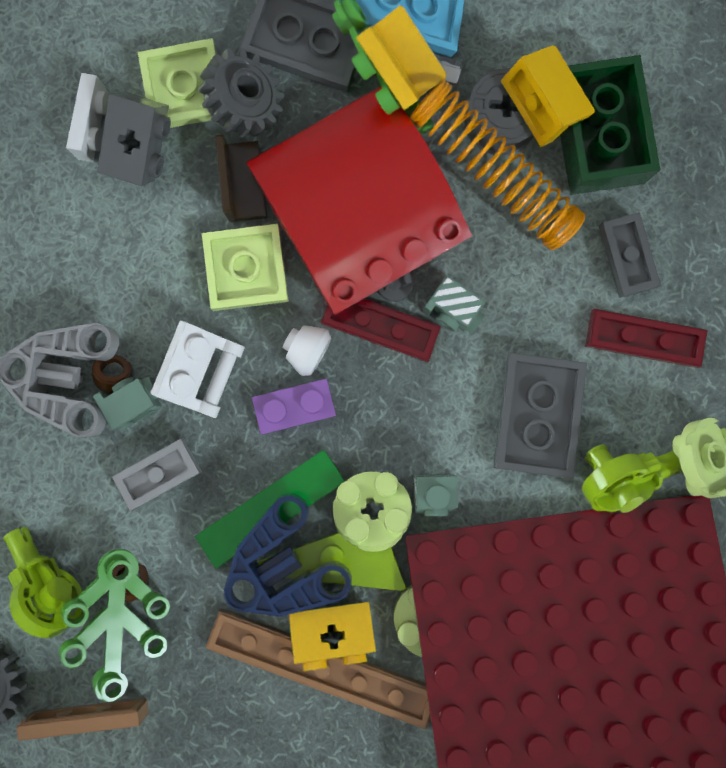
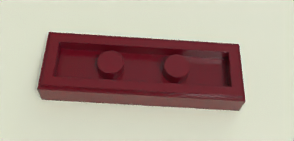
[321,299,441,363]
[585,309,708,368]

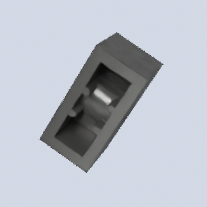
[97,92,171,186]

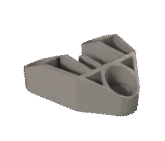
[0,323,119,437]

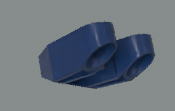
[224,493,352,617]

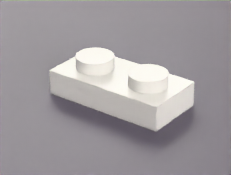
[66,73,109,162]

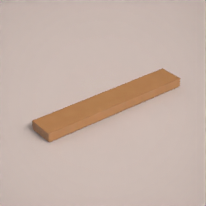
[205,609,431,730]

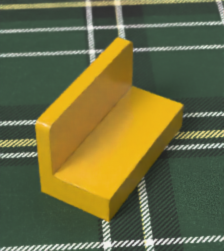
[356,6,447,110]
[501,45,595,147]

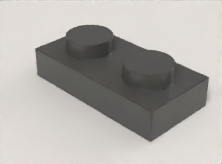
[599,212,661,298]

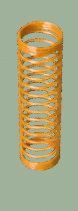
[410,78,585,250]

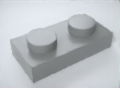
[112,438,202,511]

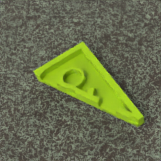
[258,517,406,591]

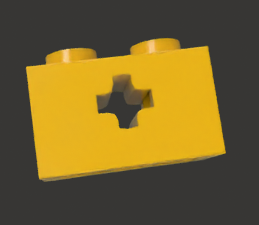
[288,602,376,671]

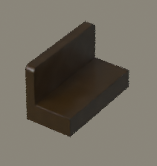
[215,134,267,222]

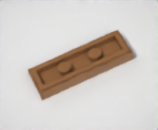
[17,698,149,741]

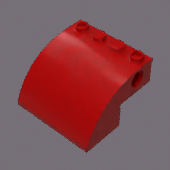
[246,86,472,315]

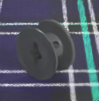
[465,68,534,156]

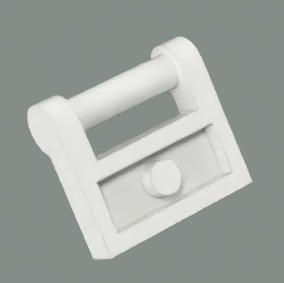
[150,321,245,418]

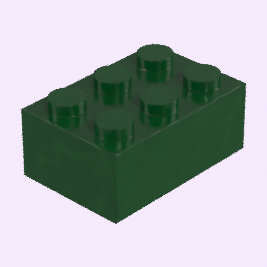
[560,55,661,195]

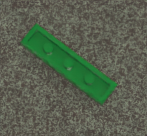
[194,449,345,569]

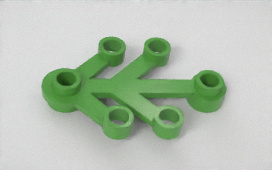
[332,0,434,135]
[58,549,170,702]

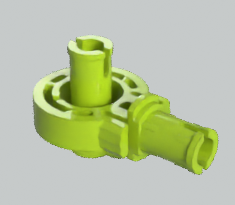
[582,444,683,513]
[3,527,83,638]

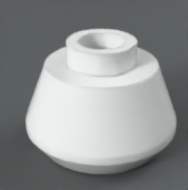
[282,325,331,376]

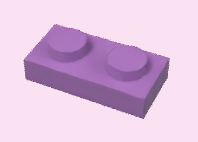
[252,378,336,435]

